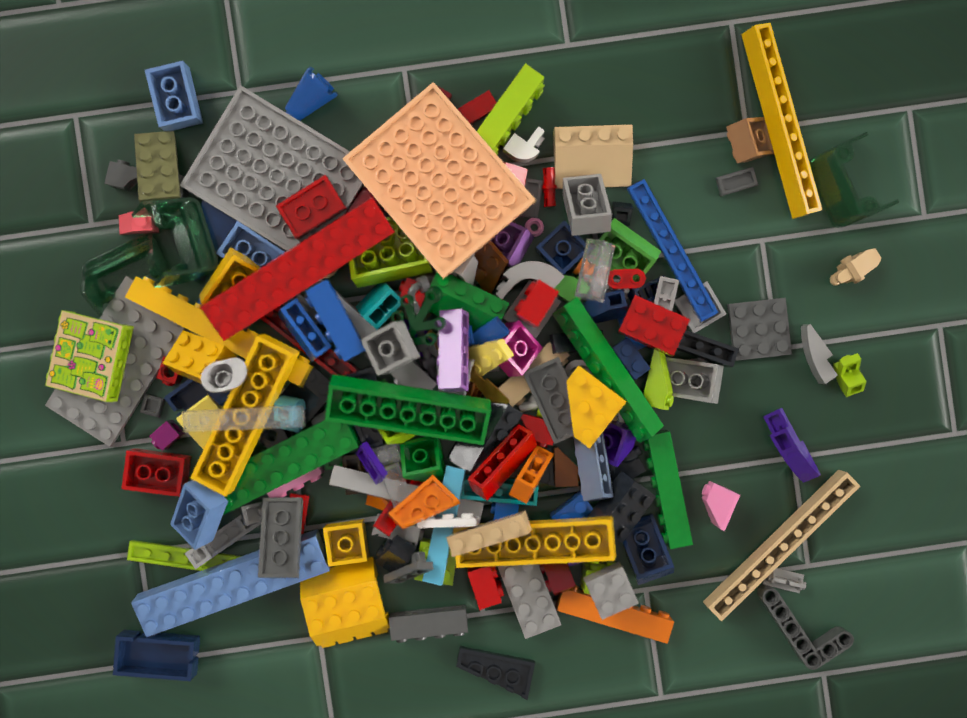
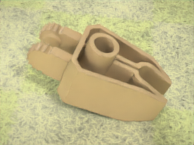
[830,248,881,286]

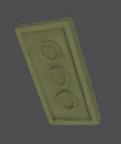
[134,131,181,204]

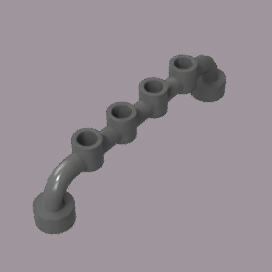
[404,276,437,381]

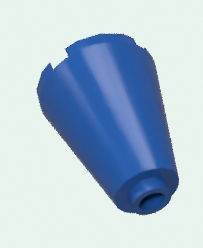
[285,66,338,121]

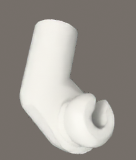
[519,395,538,412]

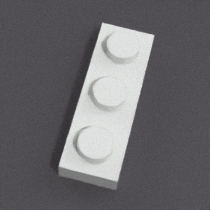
[417,513,480,528]

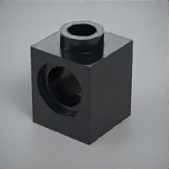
[259,421,291,449]

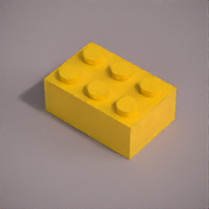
[163,330,237,384]

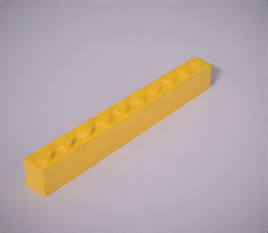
[741,23,822,219]
[125,276,314,387]

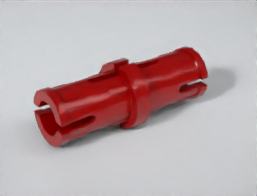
[542,167,557,207]

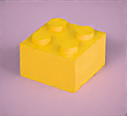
[323,519,370,567]

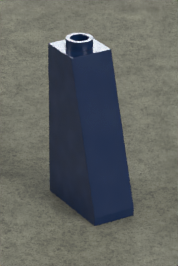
[183,200,237,281]

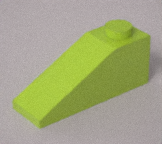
[643,349,674,410]

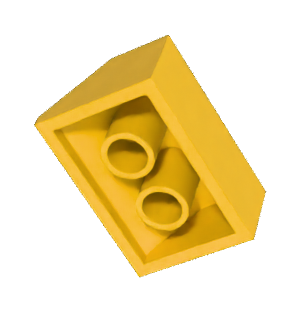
[199,247,261,305]

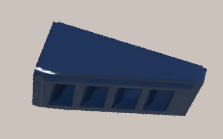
[627,275,664,303]

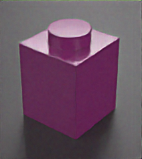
[149,419,185,450]

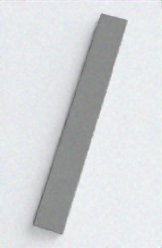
[329,465,484,521]

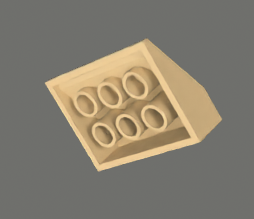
[553,125,633,189]

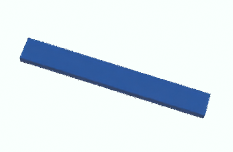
[627,179,719,323]

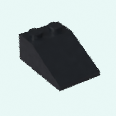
[273,363,330,429]

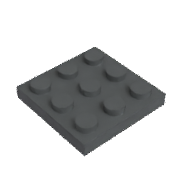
[727,298,792,361]

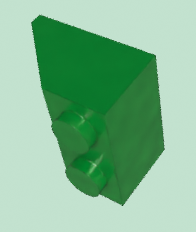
[400,437,445,482]

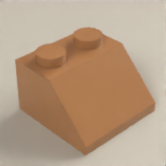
[726,117,774,164]

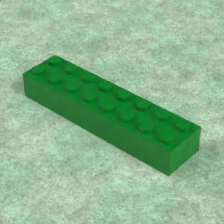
[325,374,491,445]
[223,420,362,515]

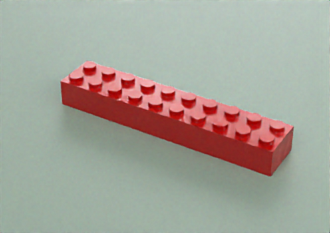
[200,197,394,341]

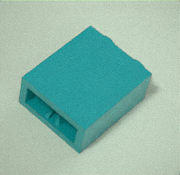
[356,282,401,330]

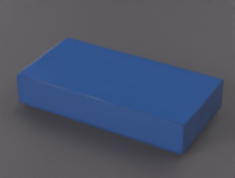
[473,316,510,345]

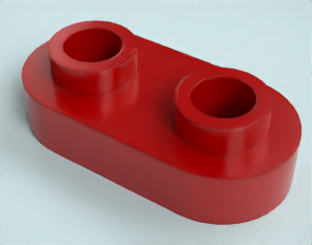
[606,269,646,289]

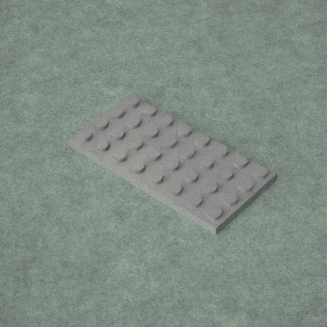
[45,276,186,447]

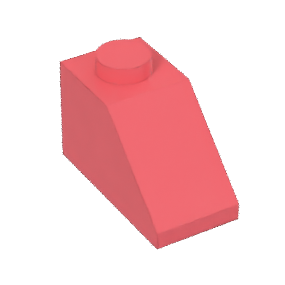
[119,211,159,235]

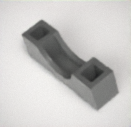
[104,160,189,205]

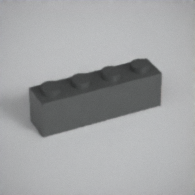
[389,604,468,643]

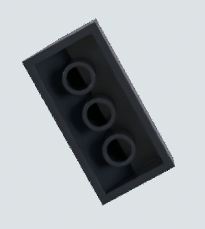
[446,394,523,474]

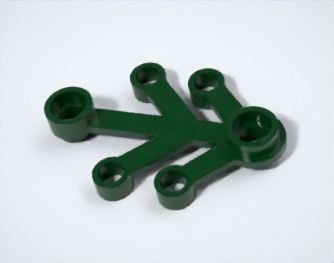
[391,286,446,346]

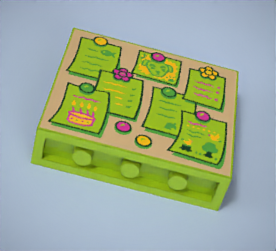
[45,310,134,402]

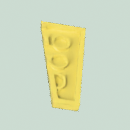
[469,339,514,382]

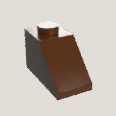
[553,446,580,487]

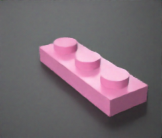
[267,466,325,498]

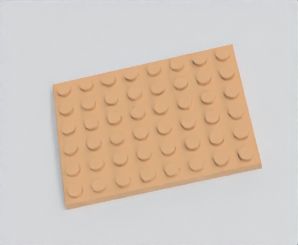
[343,82,536,279]

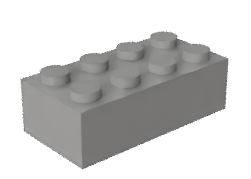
[498,564,561,639]

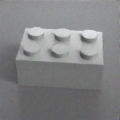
[562,174,612,236]

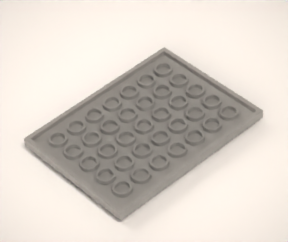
[180,85,364,251]

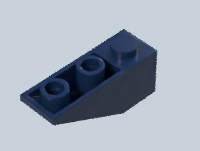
[582,289,628,323]

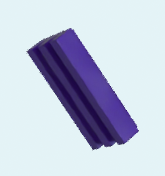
[355,442,388,485]

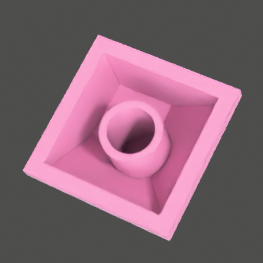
[702,481,740,531]

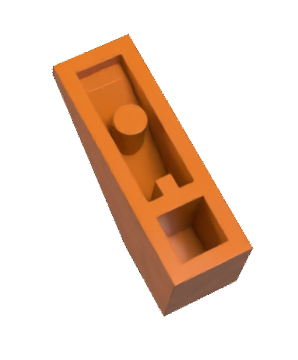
[509,445,554,504]

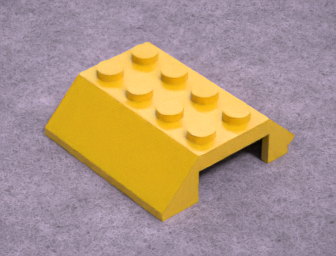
[300,557,390,648]

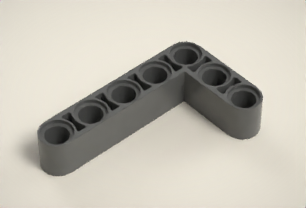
[757,585,854,670]

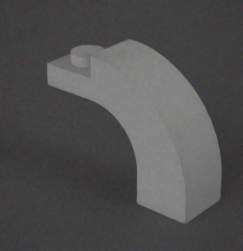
[496,261,565,299]

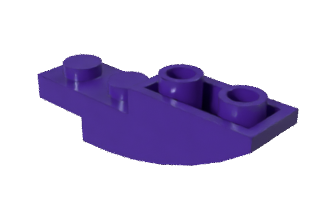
[763,408,821,483]

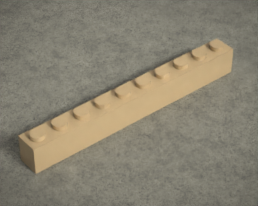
[703,470,860,621]

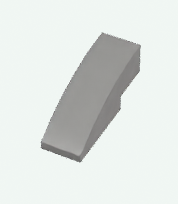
[801,324,838,384]

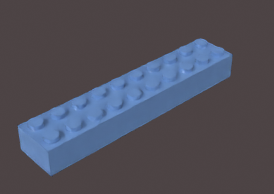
[131,529,330,637]

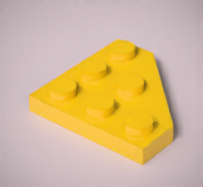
[566,365,626,448]

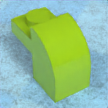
[833,353,867,397]

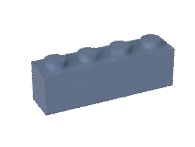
[572,432,614,501]

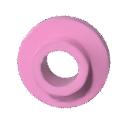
[525,218,544,237]

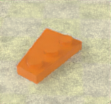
[389,475,460,530]

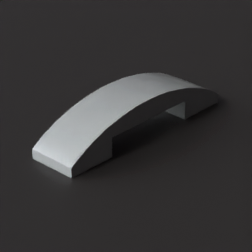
[185,515,261,569]

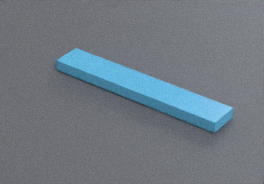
[422,465,466,586]

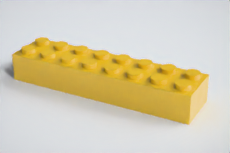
[191,334,300,497]
[453,516,616,568]

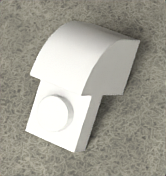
[503,126,545,163]

